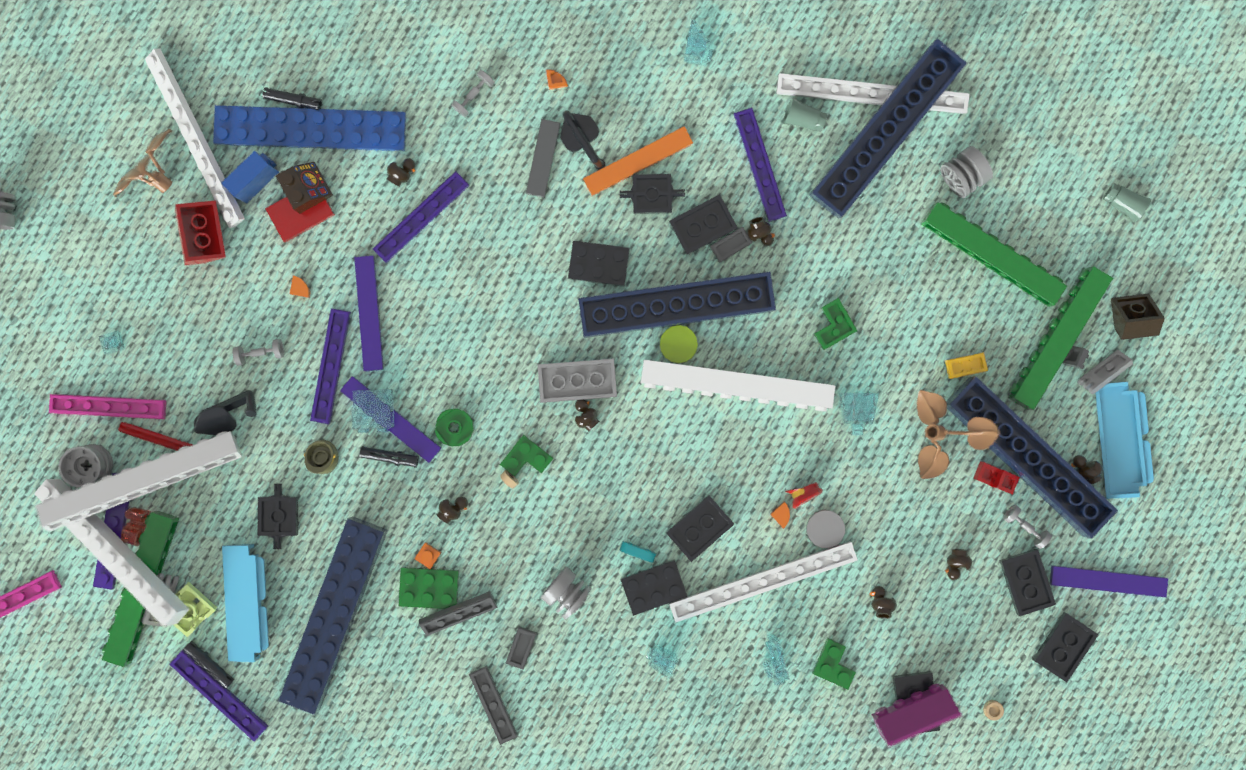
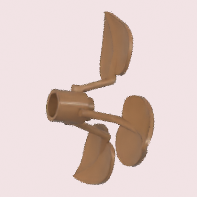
[113,129,173,197]
[917,390,1000,479]

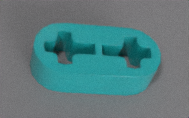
[619,541,657,563]

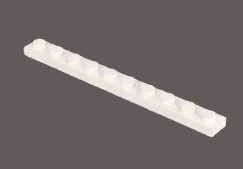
[145,49,245,228]
[776,73,969,114]
[669,541,858,622]

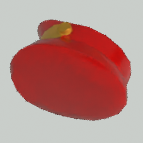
[785,482,823,509]

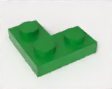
[814,298,857,350]
[500,435,554,477]
[812,638,856,690]

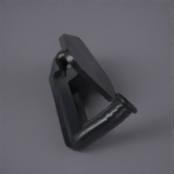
[560,110,605,170]
[194,390,257,436]

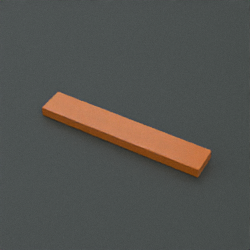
[583,126,693,196]

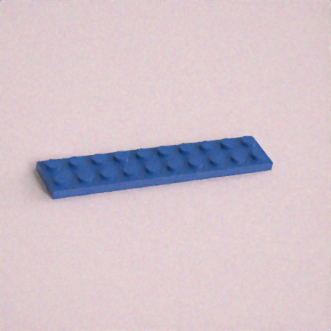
[213,105,406,151]

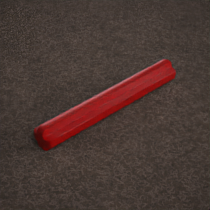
[118,422,193,451]

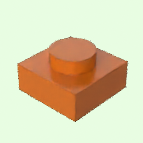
[414,542,442,569]

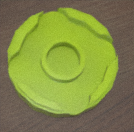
[659,325,698,364]

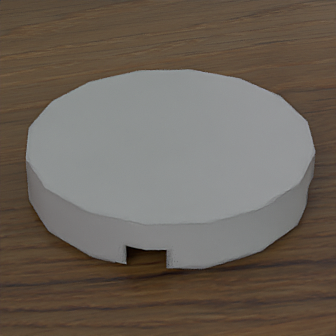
[806,510,845,548]

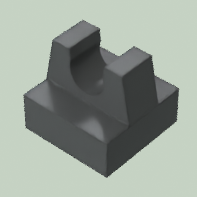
[1063,346,1089,369]

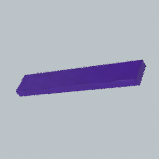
[734,108,787,222]
[373,171,470,263]
[354,256,384,371]
[310,308,351,424]
[340,376,441,463]
[1049,565,1168,598]
[169,650,268,742]

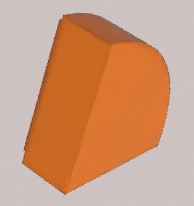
[546,69,568,90]
[290,276,310,298]
[770,501,790,529]

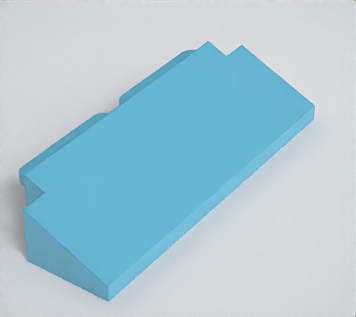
[1096,381,1154,499]
[222,544,269,662]

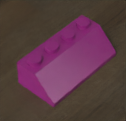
[871,684,962,747]

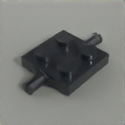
[620,174,685,214]
[257,483,298,549]

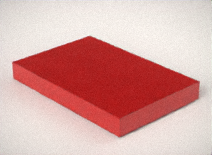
[265,197,335,242]

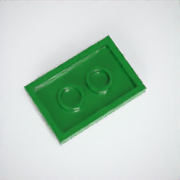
[398,567,459,609]

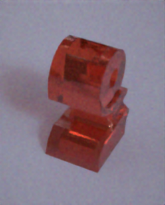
[121,507,151,546]

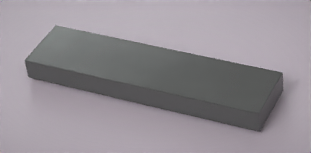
[526,119,560,198]
[418,591,498,636]
[469,665,518,745]

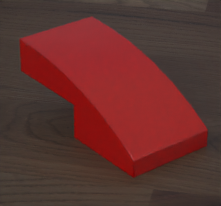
[973,461,1020,495]

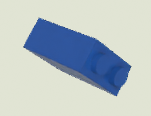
[221,151,279,204]

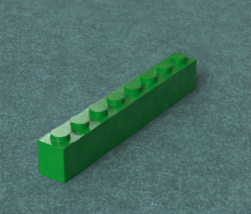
[921,202,1067,307]
[1008,266,1113,410]
[102,511,179,667]

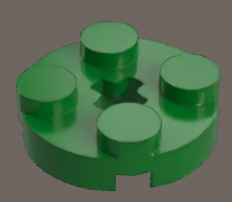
[435,409,474,447]

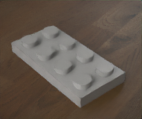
[537,359,617,403]

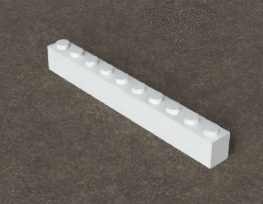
[641,360,836,412]
[35,431,242,531]
[34,479,189,627]

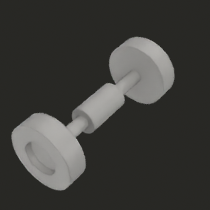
[451,70,495,117]
[232,339,284,366]
[1003,505,1052,549]

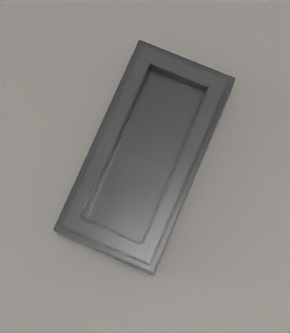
[710,227,752,263]
[506,626,537,670]

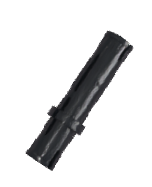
[262,87,322,111]
[359,446,419,468]
[183,641,235,689]

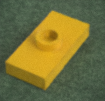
[945,352,988,379]

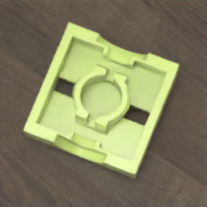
[174,582,217,637]

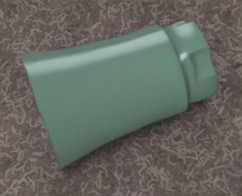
[783,98,827,132]
[1103,183,1151,222]

